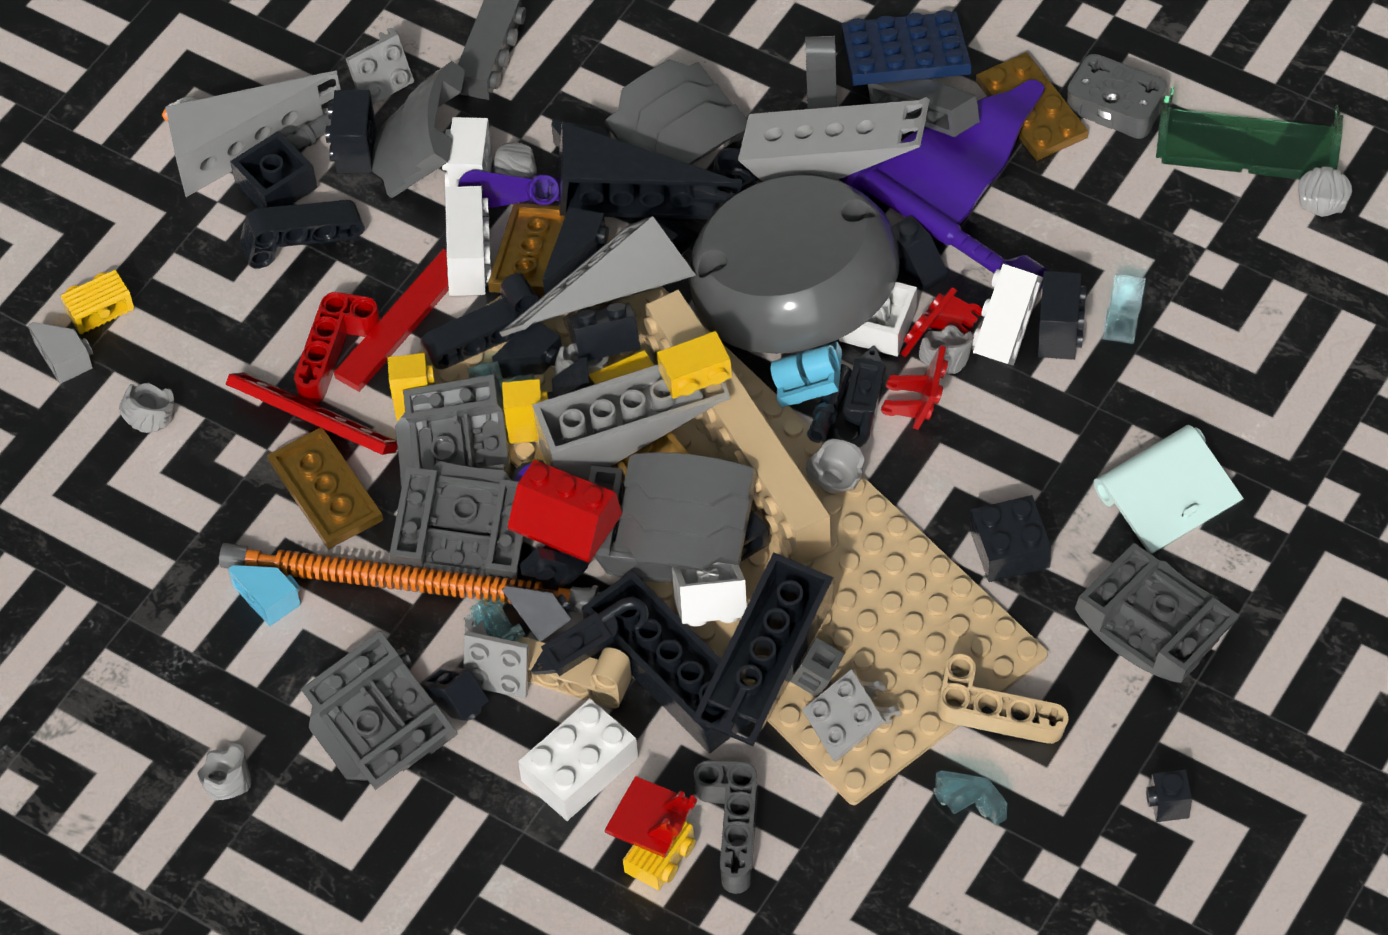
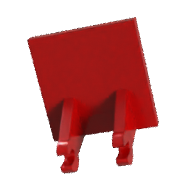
[901,287,982,357]
[881,345,948,430]
[605,776,697,858]

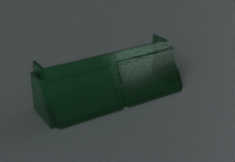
[1156,87,1343,179]

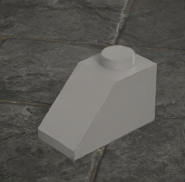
[28,322,93,384]

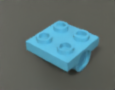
[771,342,842,408]

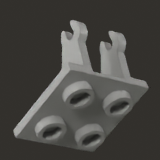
[346,28,414,104]
[464,619,529,699]
[802,669,901,762]

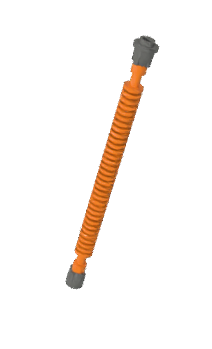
[219,543,600,613]

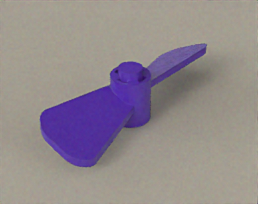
[458,170,559,208]

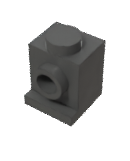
[790,637,844,697]

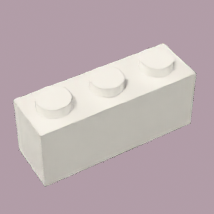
[972,264,1043,366]

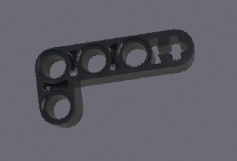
[240,200,365,269]
[420,273,539,369]

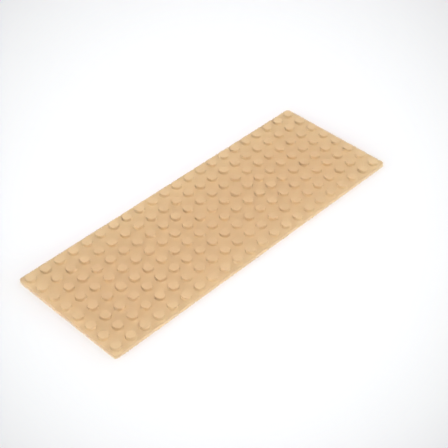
[415,236,1047,805]

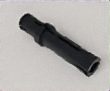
[807,364,852,443]

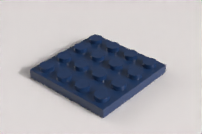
[841,10,971,86]

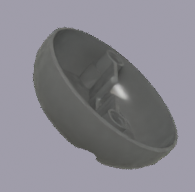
[688,175,900,354]

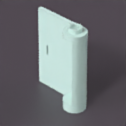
[1094,425,1244,555]

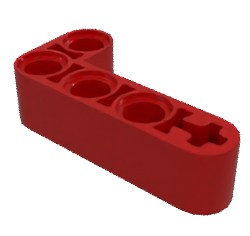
[294,292,380,404]

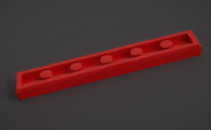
[334,249,449,392]
[225,372,398,455]

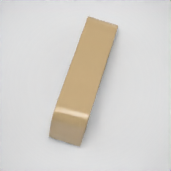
[514,636,632,708]
[937,653,1068,743]

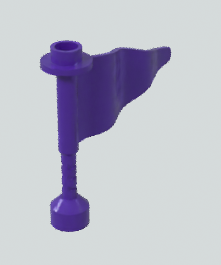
[839,79,1048,294]

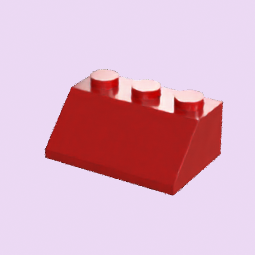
[507,460,622,563]

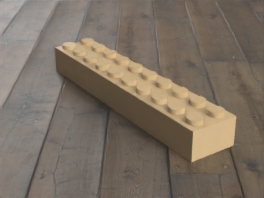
[644,290,831,564]

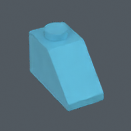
[228,565,301,626]

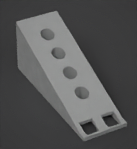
[165,70,340,197]
[738,97,930,182]
[499,216,696,337]
[532,365,731,480]

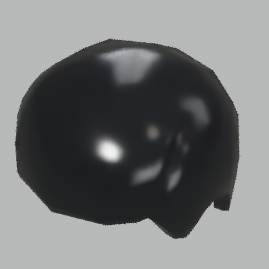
[713,148,758,194]

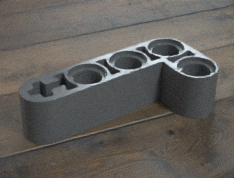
[805,36,837,109]
[694,760,758,894]

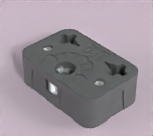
[1067,54,1167,139]

